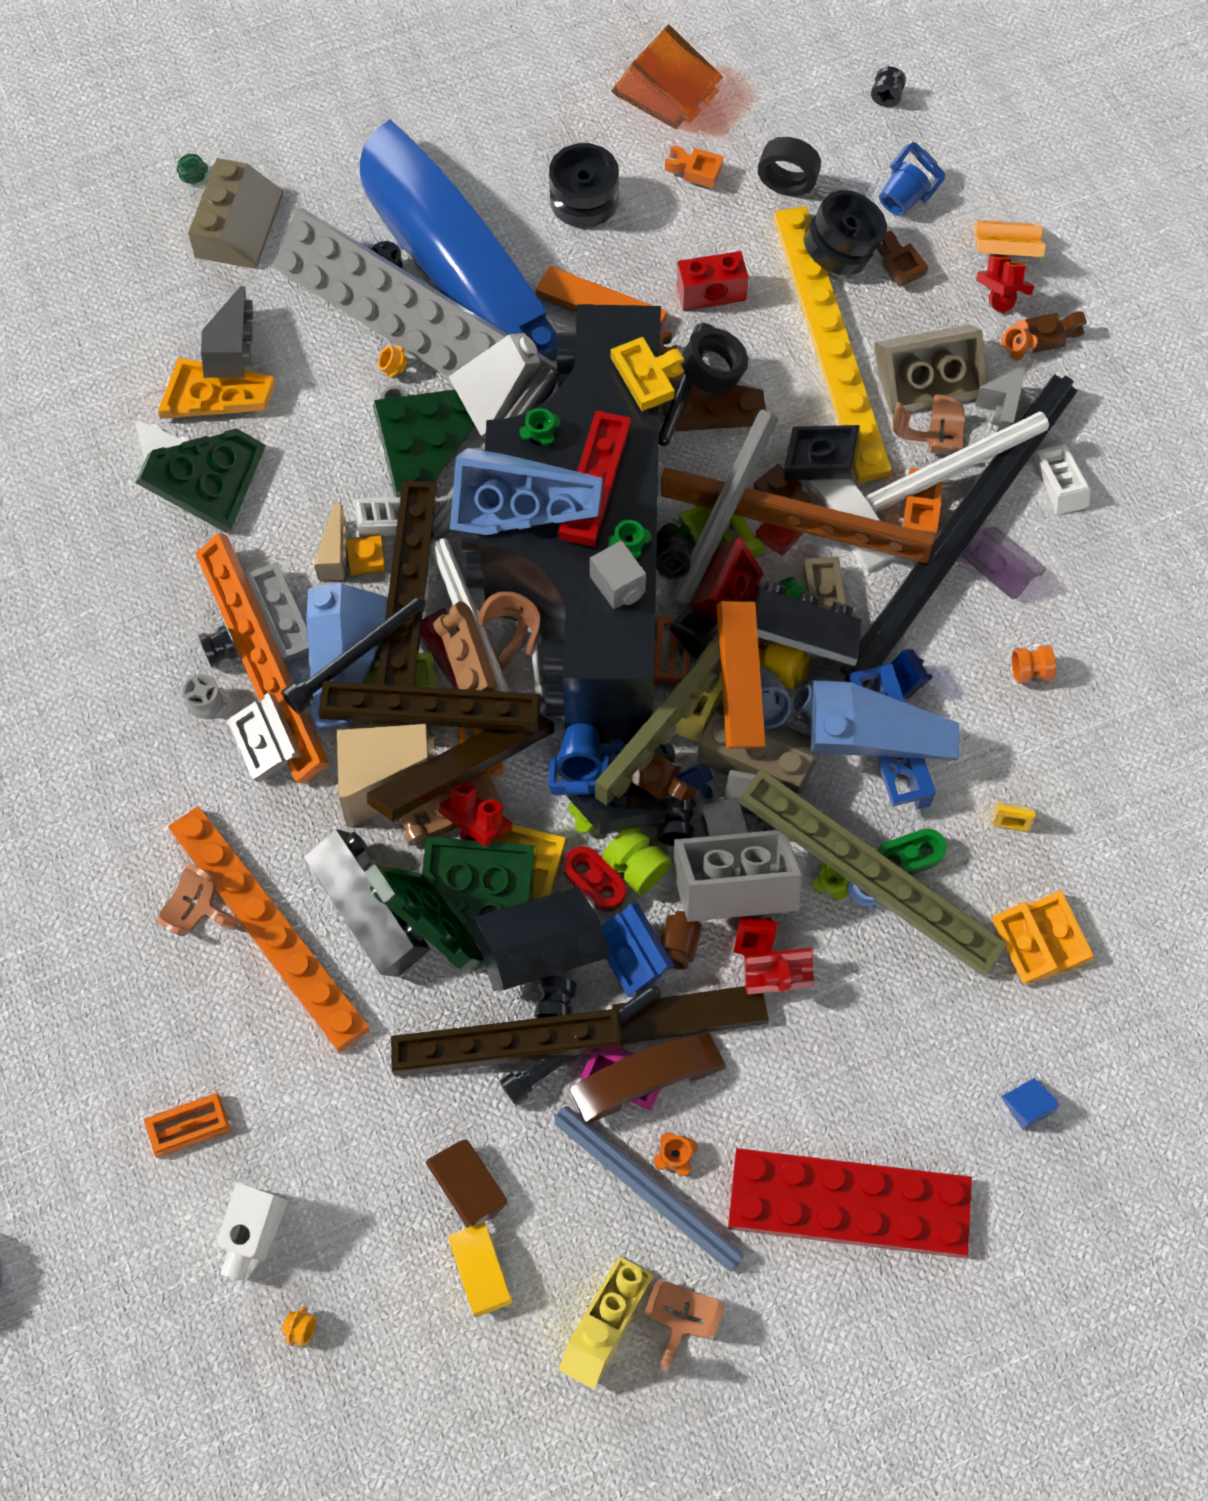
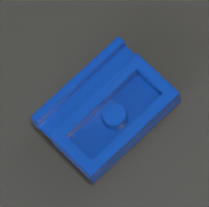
[602,903,675,997]

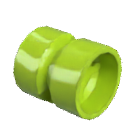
[602,827,672,895]

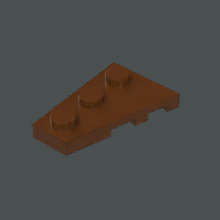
[663,373,766,431]

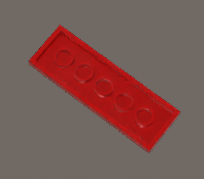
[728,1148,972,1259]

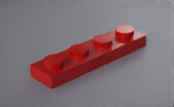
[558,411,631,547]

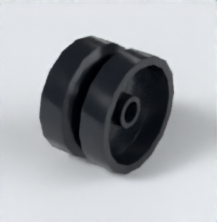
[549,143,619,228]
[803,190,887,276]

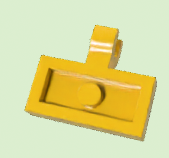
[611,337,684,411]

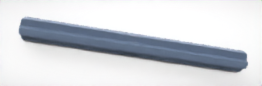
[554,1106,744,1272]

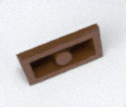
[425,1139,508,1228]

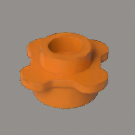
[1001,320,1038,360]
[654,1132,698,1176]

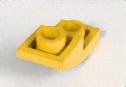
[448,1222,513,1318]

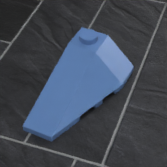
[450,448,603,535]
[306,583,388,731]
[811,681,959,760]

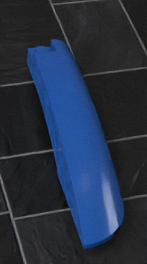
[360,120,557,361]

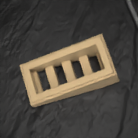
[314,503,347,581]

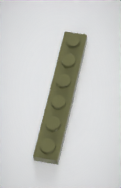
[595,638,721,806]

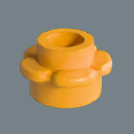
[378,345,407,377]
[282,1307,317,1347]

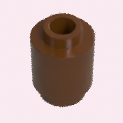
[660,911,702,970]

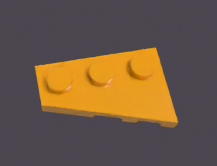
[158,357,276,419]

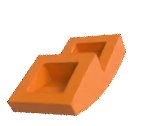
[902,468,943,535]

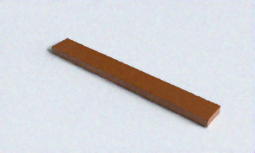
[661,467,935,563]

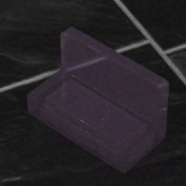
[961,527,1047,600]

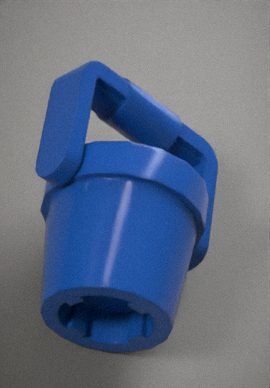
[879,142,945,216]
[548,723,610,796]

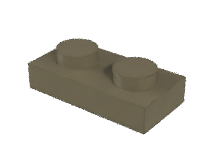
[803,557,846,607]

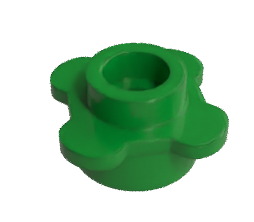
[520,408,561,446]
[607,520,651,559]

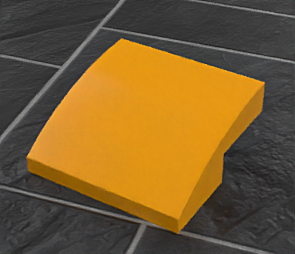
[974,219,1045,257]
[991,890,1095,985]

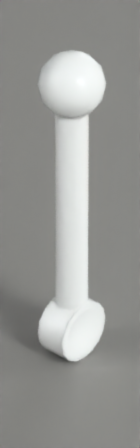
[527,633,542,699]

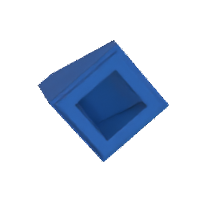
[1001,1078,1060,1130]

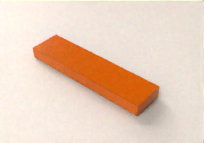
[536,266,667,328]
[717,601,766,749]

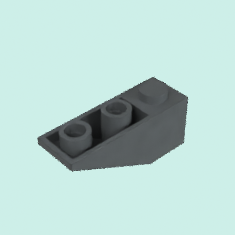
[201,286,253,378]

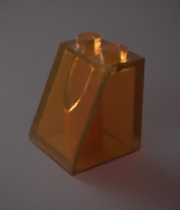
[611,24,723,129]

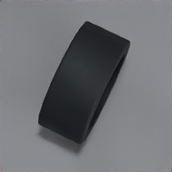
[757,137,822,196]
[681,328,749,394]

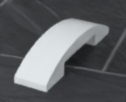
[799,479,896,572]

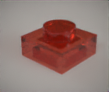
[755,523,803,557]

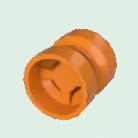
[1012,645,1056,684]

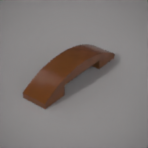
[570,1033,726,1124]

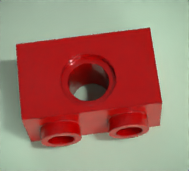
[676,251,749,311]

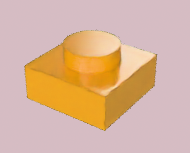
[347,535,386,576]

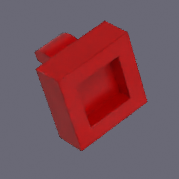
[733,915,778,955]

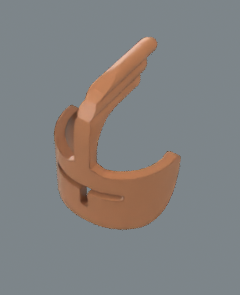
[893,395,965,455]
[478,592,540,671]
[156,863,239,936]
[645,1279,724,1373]

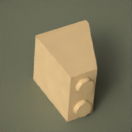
[337,724,438,827]

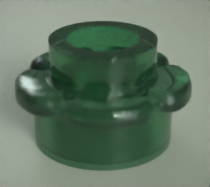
[177,154,208,184]

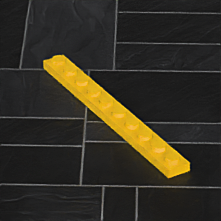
[774,206,892,484]

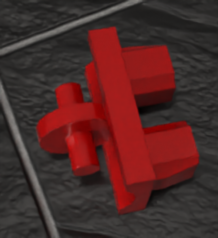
[976,255,1034,313]
[438,781,513,847]
[744,947,815,994]

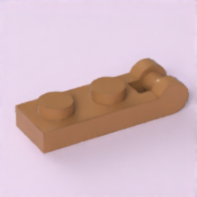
[433,601,498,691]
[397,772,502,846]

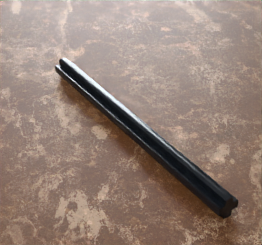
[839,374,1078,688]

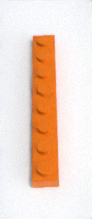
[195,533,329,784]
[168,806,370,1053]

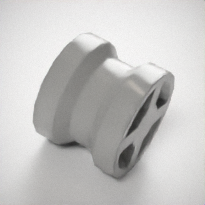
[182,674,223,719]

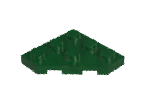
[373,389,475,497]
[135,428,266,533]
[422,836,538,947]
[364,864,485,971]

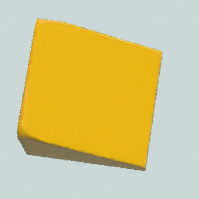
[992,801,1036,832]

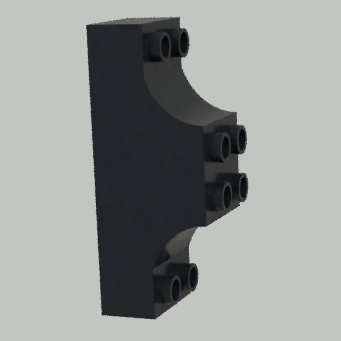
[461,304,661,744]

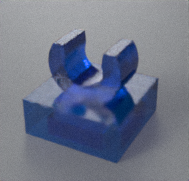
[890,649,933,699]
[677,764,714,807]

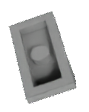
[975,367,1026,432]

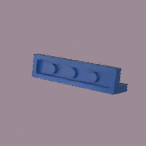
[850,664,936,810]

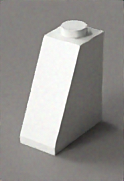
[449,333,541,436]

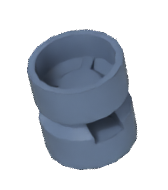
[760,666,792,730]

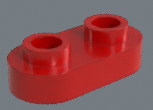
[564,846,626,912]

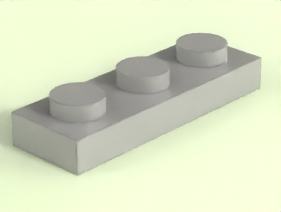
[245,562,309,664]

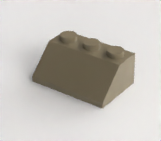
[188,158,283,269]
[874,324,987,414]
[697,705,820,794]

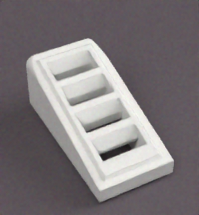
[1034,444,1091,514]
[353,497,401,538]

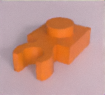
[665,146,724,188]

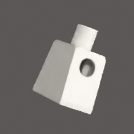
[216,1182,289,1281]

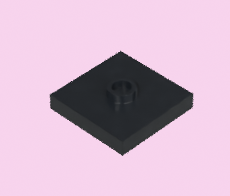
[783,425,861,480]
[566,777,667,834]

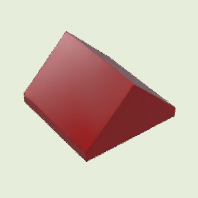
[690,538,764,624]

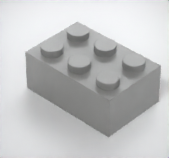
[673,830,802,922]

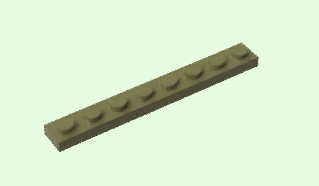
[738,769,1007,977]

